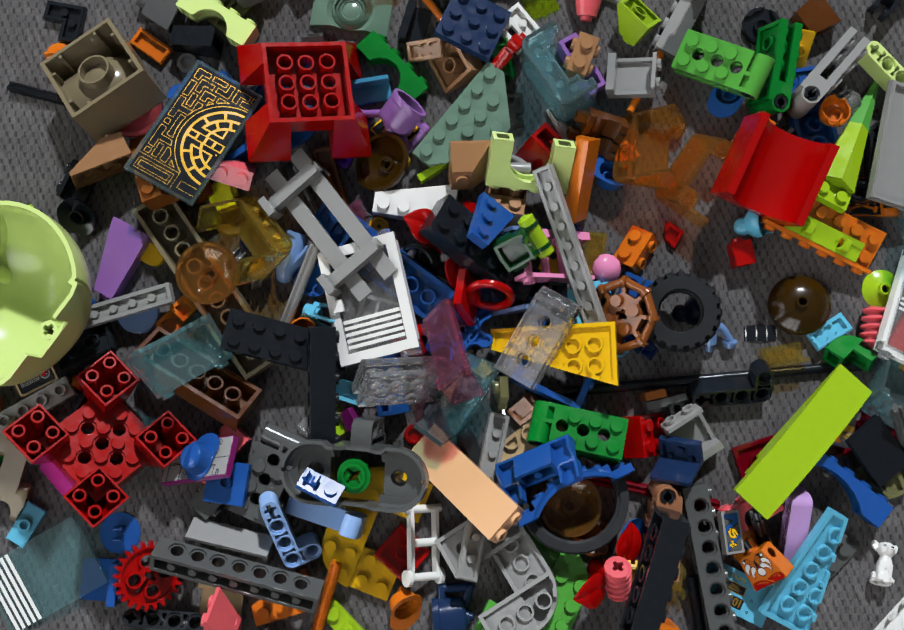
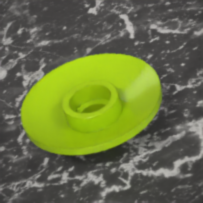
[862,270,902,308]

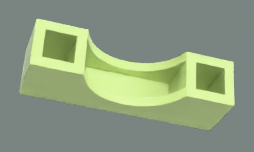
[176,0,260,47]

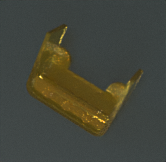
[196,196,293,286]

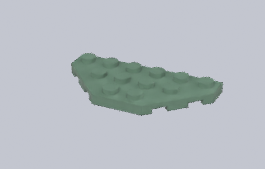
[412,61,511,167]

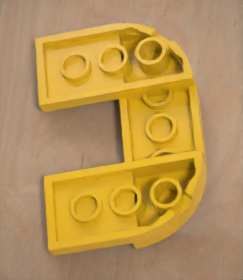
[322,466,433,602]

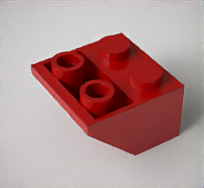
[515,122,562,172]
[621,412,665,459]

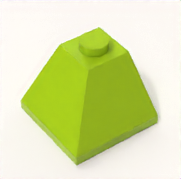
[617,0,662,47]

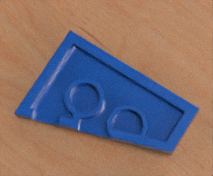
[467,192,514,249]

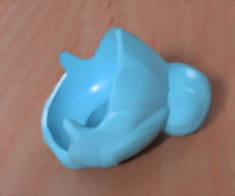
[733,211,774,238]

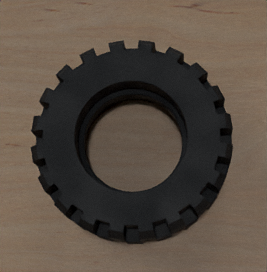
[641,271,722,353]

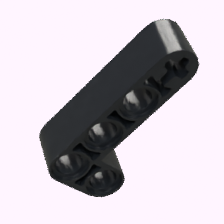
[849,122,880,204]
[687,359,775,407]
[122,608,203,630]

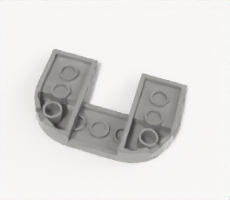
[434,521,558,630]

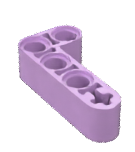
[777,486,813,562]

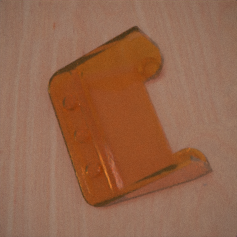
[613,104,686,191]

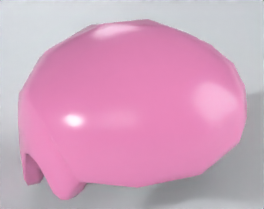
[592,254,621,283]

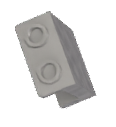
[605,52,662,99]
[659,403,724,461]

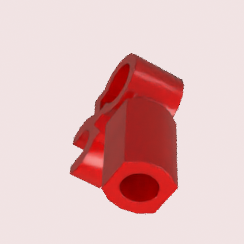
[491,32,528,71]

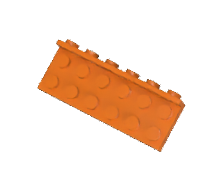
[759,200,887,276]

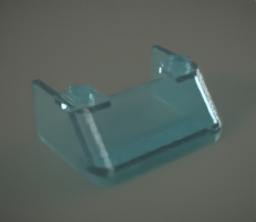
[413,352,501,447]

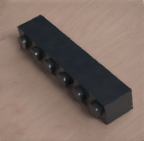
[307,326,339,444]

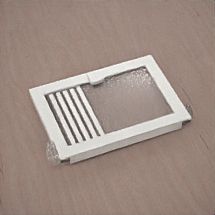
[317,229,422,367]

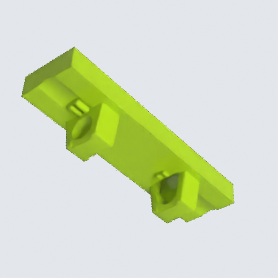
[782,216,865,262]

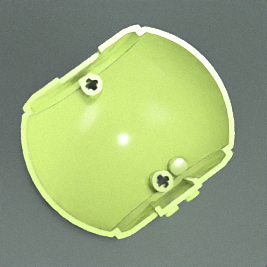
[0,201,92,387]

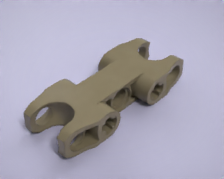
[0,415,38,522]

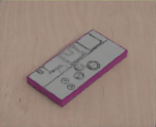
[160,435,239,486]

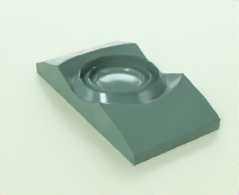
[310,0,394,38]

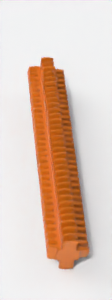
[311,559,342,630]

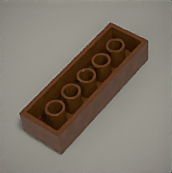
[131,326,262,432]

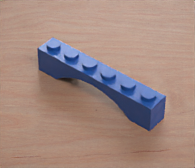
[816,454,894,528]

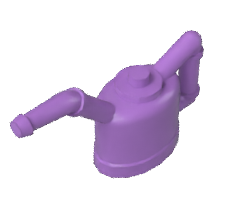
[361,88,430,154]

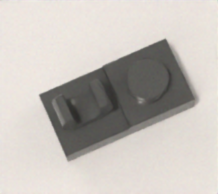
[642,391,687,414]

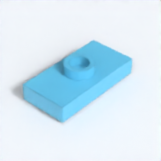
[805,312,853,352]
[6,501,48,548]

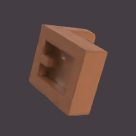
[507,391,539,426]

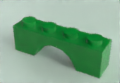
[356,30,429,102]

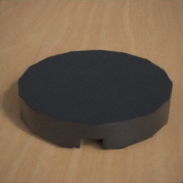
[741,7,780,46]

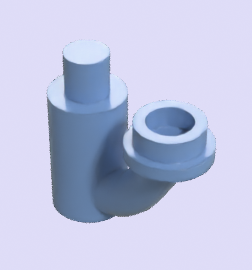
[705,323,738,352]

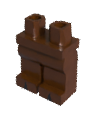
[566,107,629,161]

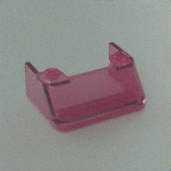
[420,298,485,405]

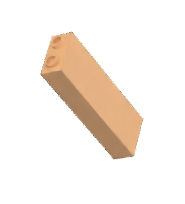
[412,426,524,544]

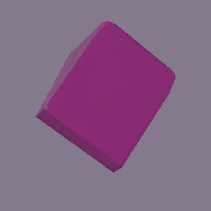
[339,407,359,432]

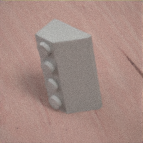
[185,517,274,565]

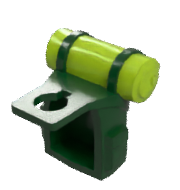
[493,213,554,272]

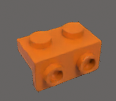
[614,225,658,275]

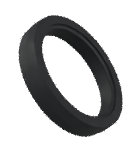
[519,456,629,555]

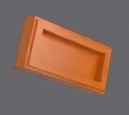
[129,27,174,66]

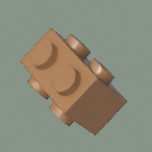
[563,31,601,84]

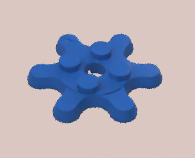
[425,302,493,365]

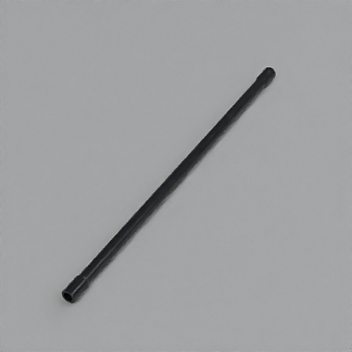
[546,362,863,400]

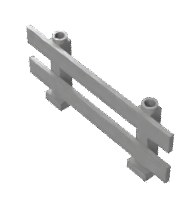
[258,147,398,303]

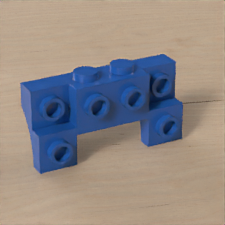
[495,434,583,505]

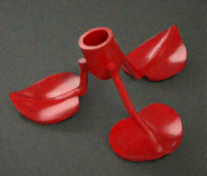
[403,201,476,290]
[573,522,642,609]

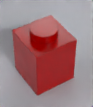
[726,237,757,269]

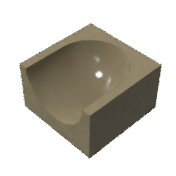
[40,17,167,142]

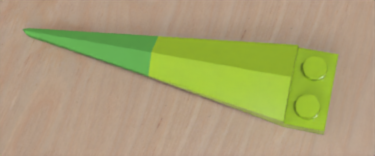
[816,80,879,214]

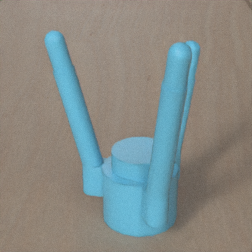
[302,301,346,338]

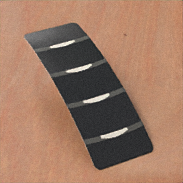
[744,325,777,342]

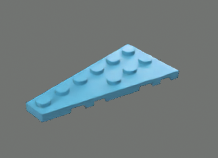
[757,506,849,630]

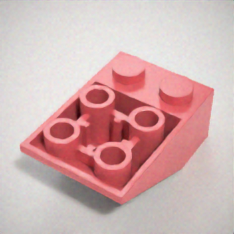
[200,587,242,630]

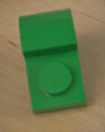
[822,335,877,373]

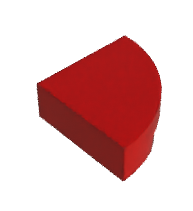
[664,221,684,249]

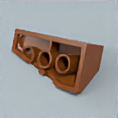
[130,133,185,211]

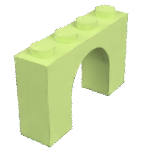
[484,131,576,194]

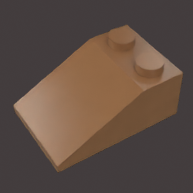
[69,131,133,190]

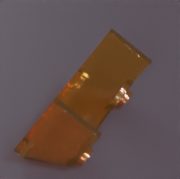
[654,133,732,229]

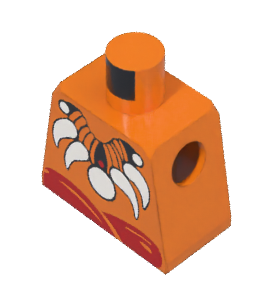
[739,536,794,591]

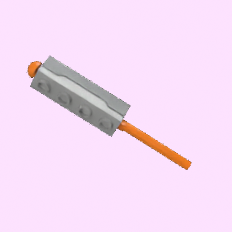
[626,0,707,114]
[0,376,82,434]

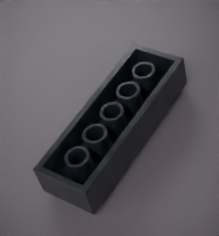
[418,194,541,307]
[620,505,691,630]

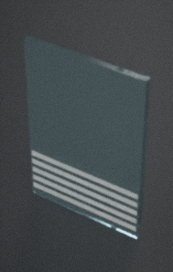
[0,515,109,630]

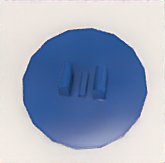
[100,512,141,554]

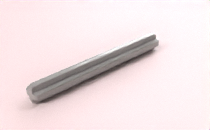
[280,244,320,323]

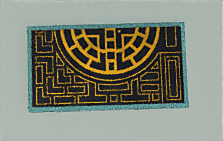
[124,60,263,206]

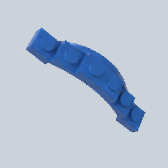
[517,462,635,529]

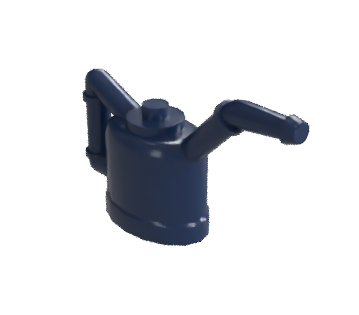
[431,581,474,630]

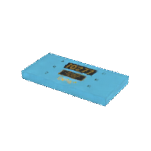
[685,562,772,628]

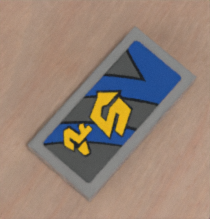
[717,509,745,555]

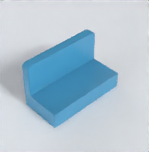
[351,74,391,106]

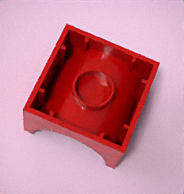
[710,111,840,227]

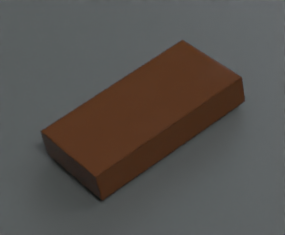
[637,389,667,401]

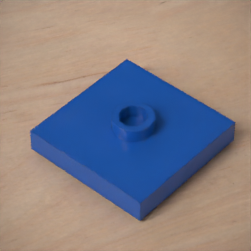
[203,462,252,507]

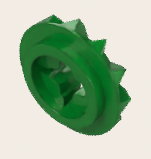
[337,458,372,494]

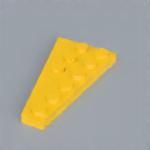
[490,321,619,386]

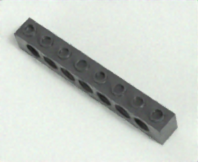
[677,481,737,630]
[149,537,324,614]

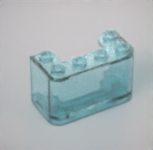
[522,21,598,122]

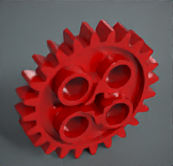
[112,540,182,611]

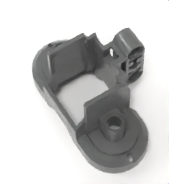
[280,415,429,513]

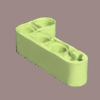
[857,41,904,92]

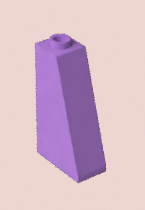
[94,216,152,300]

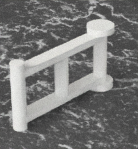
[401,503,446,588]

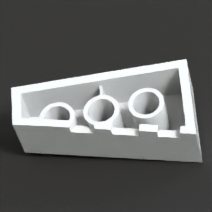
[372,185,458,221]

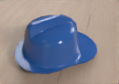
[707,72,744,118]
[594,154,631,191]
[180,433,220,481]

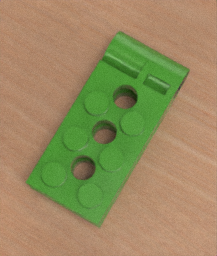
[671,29,775,100]

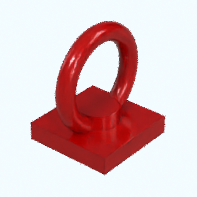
[453,268,515,326]

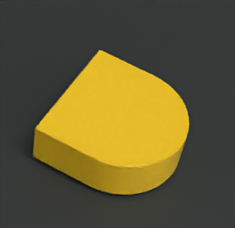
[140,243,165,267]

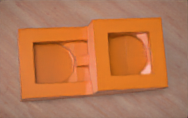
[155,294,198,335]

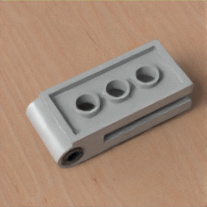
[787,26,871,119]

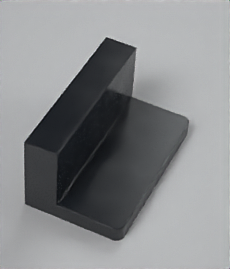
[397,0,432,44]

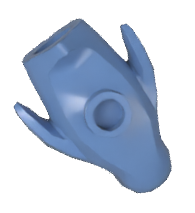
[274,230,309,283]

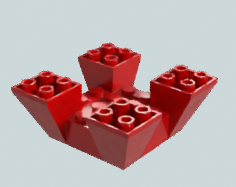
[237,41,372,163]
[2,350,197,529]

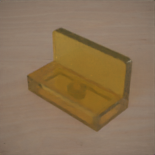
[759,342,810,368]

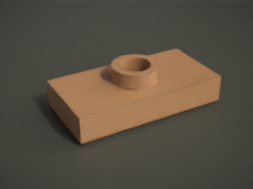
[406,37,446,63]

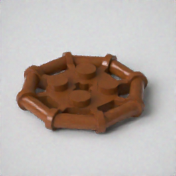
[597,275,660,355]

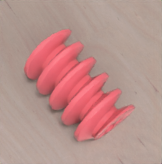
[858,306,885,349]
[604,556,632,602]

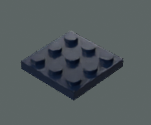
[433,0,512,63]

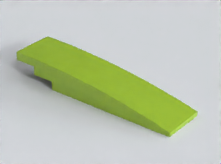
[733,364,872,520]

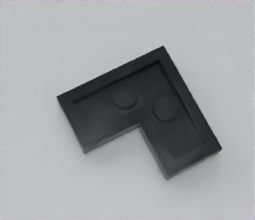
[43,0,88,45]

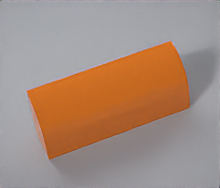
[565,135,601,223]

